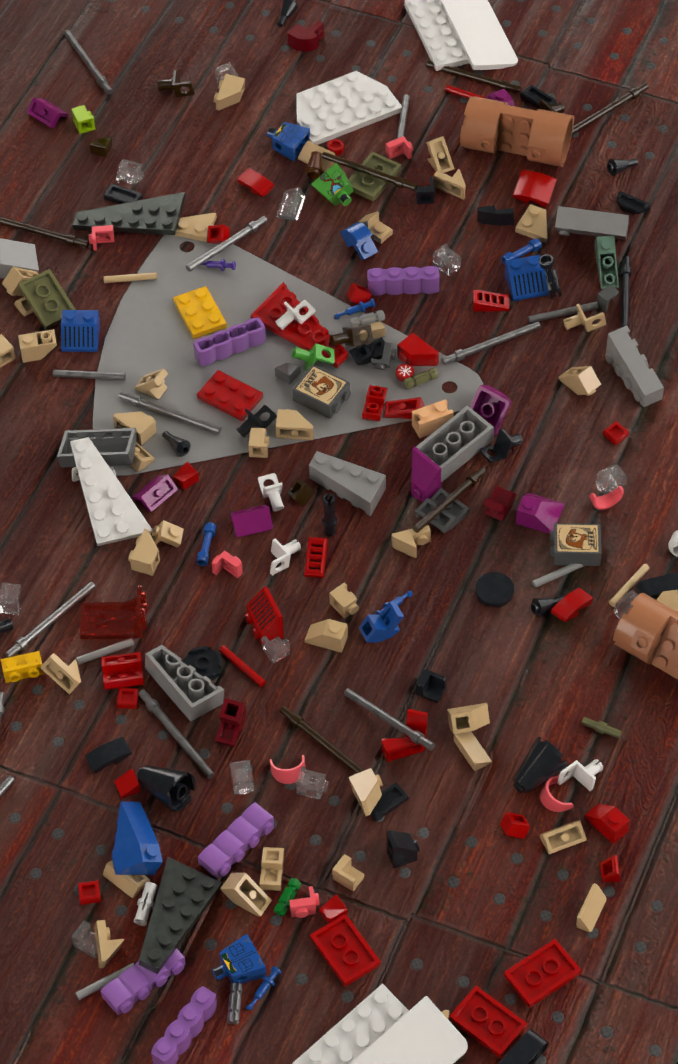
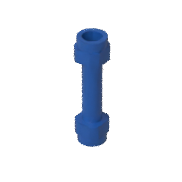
[501,238,542,265]
[196,522,216,566]

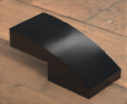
[477,205,514,226]
[349,337,385,365]
[85,737,132,774]

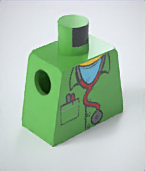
[312,163,353,206]

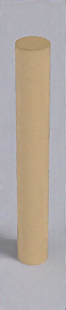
[104,272,158,283]
[609,564,650,607]

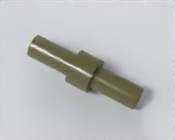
[581,717,622,738]

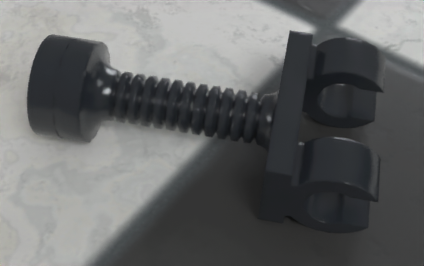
[539,254,561,299]

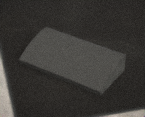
[57,428,137,467]

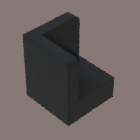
[415,177,435,204]
[416,669,447,703]

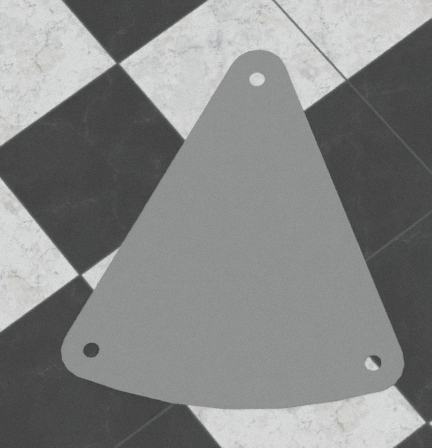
[93,235,483,476]

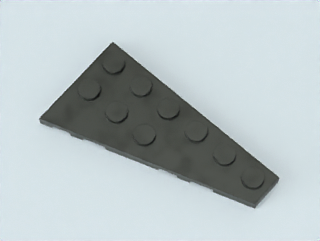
[73,192,186,235]
[139,857,222,974]

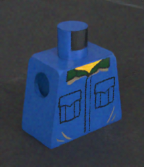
[267,122,310,161]
[212,934,266,984]

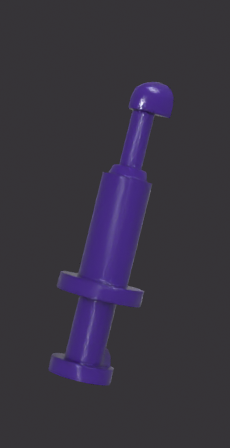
[201,259,236,271]

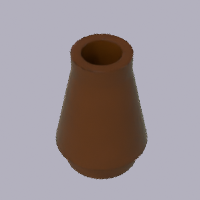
[305,151,322,179]

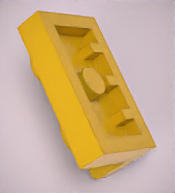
[0,651,44,683]

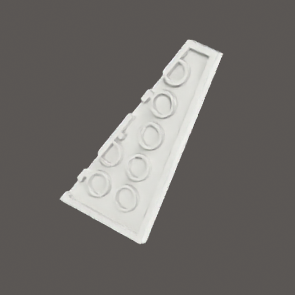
[70,437,153,546]

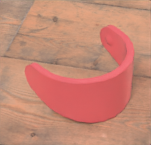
[589,486,624,510]
[269,755,305,784]
[540,776,574,812]

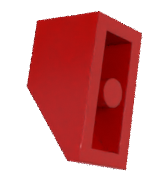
[397,333,439,366]
[584,803,630,844]

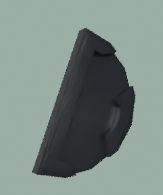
[617,191,650,214]

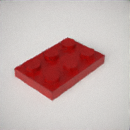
[197,370,263,422]
[310,913,381,987]
[504,939,582,1008]
[449,986,528,1058]

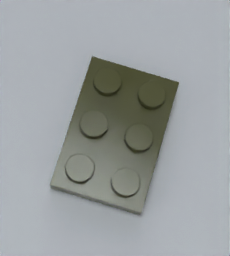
[348,151,402,202]
[18,269,76,330]

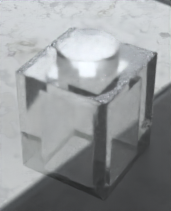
[230,760,254,794]

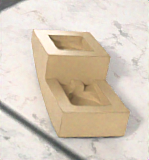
[260,847,284,891]

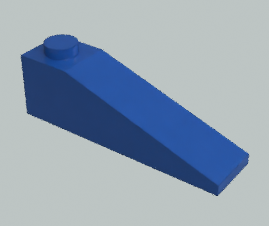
[112,801,163,875]

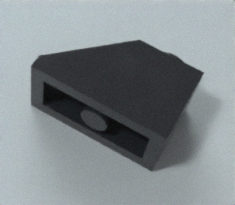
[386,830,420,869]

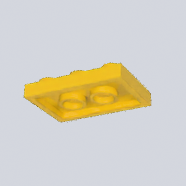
[173,286,227,339]

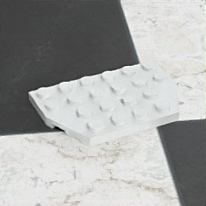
[297,71,402,145]

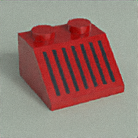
[244,586,284,646]

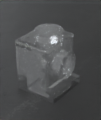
[116,159,144,184]
[433,243,461,276]
[595,464,627,494]
[296,767,329,800]

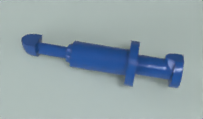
[334,299,375,319]
[375,591,413,615]
[245,966,282,1010]

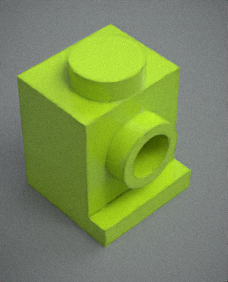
[72,105,96,134]

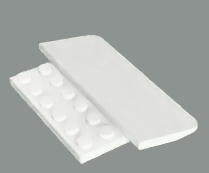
[404,0,518,71]
[292,983,468,1064]

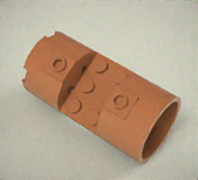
[460,96,574,167]
[613,593,678,679]

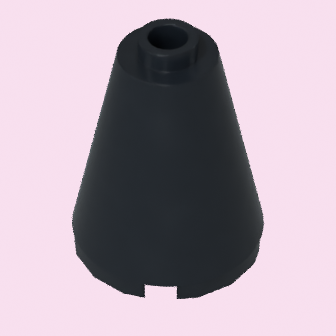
[512,737,568,793]
[138,765,195,811]

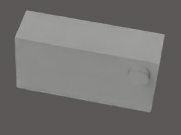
[555,206,629,240]
[416,405,494,482]

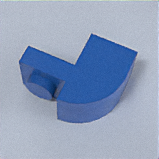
[340,222,378,261]
[358,602,404,643]

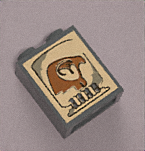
[292,365,351,419]
[550,523,601,566]

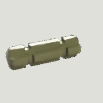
[404,368,438,389]

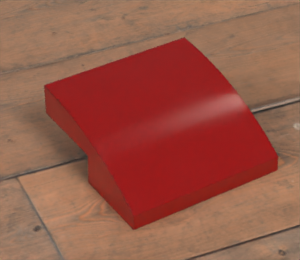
[512,170,557,208]
[101,652,144,690]

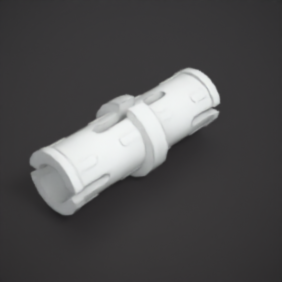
[134,882,158,926]

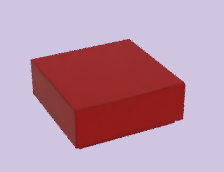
[603,421,629,446]
[117,688,139,709]
[78,880,101,905]

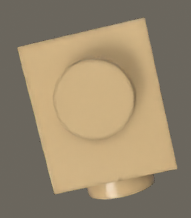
[152,520,184,548]

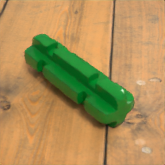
[274,878,301,916]

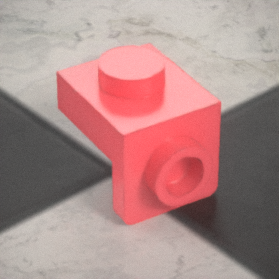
[386,136,413,159]
[89,225,115,251]
[212,550,243,578]
[289,886,320,918]

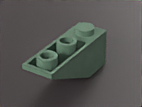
[594,236,619,289]

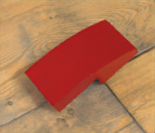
[237,168,275,197]
[362,385,388,421]
[551,588,593,622]

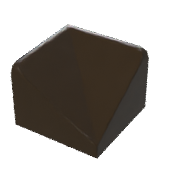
[90,137,113,157]
[287,478,316,506]

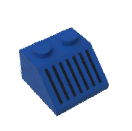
[504,255,548,301]
[61,310,100,352]

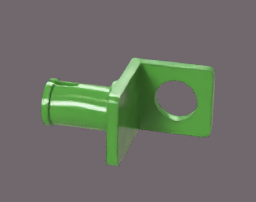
[291,343,335,371]

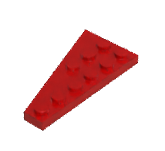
[251,282,348,369]

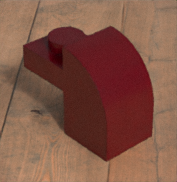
[287,20,324,52]
[483,486,517,521]
[215,698,246,748]

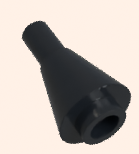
[277,0,298,27]
[607,158,638,176]
[162,431,191,457]
[531,596,565,617]

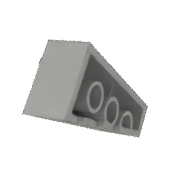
[605,326,664,407]
[309,451,386,517]
[145,645,224,722]

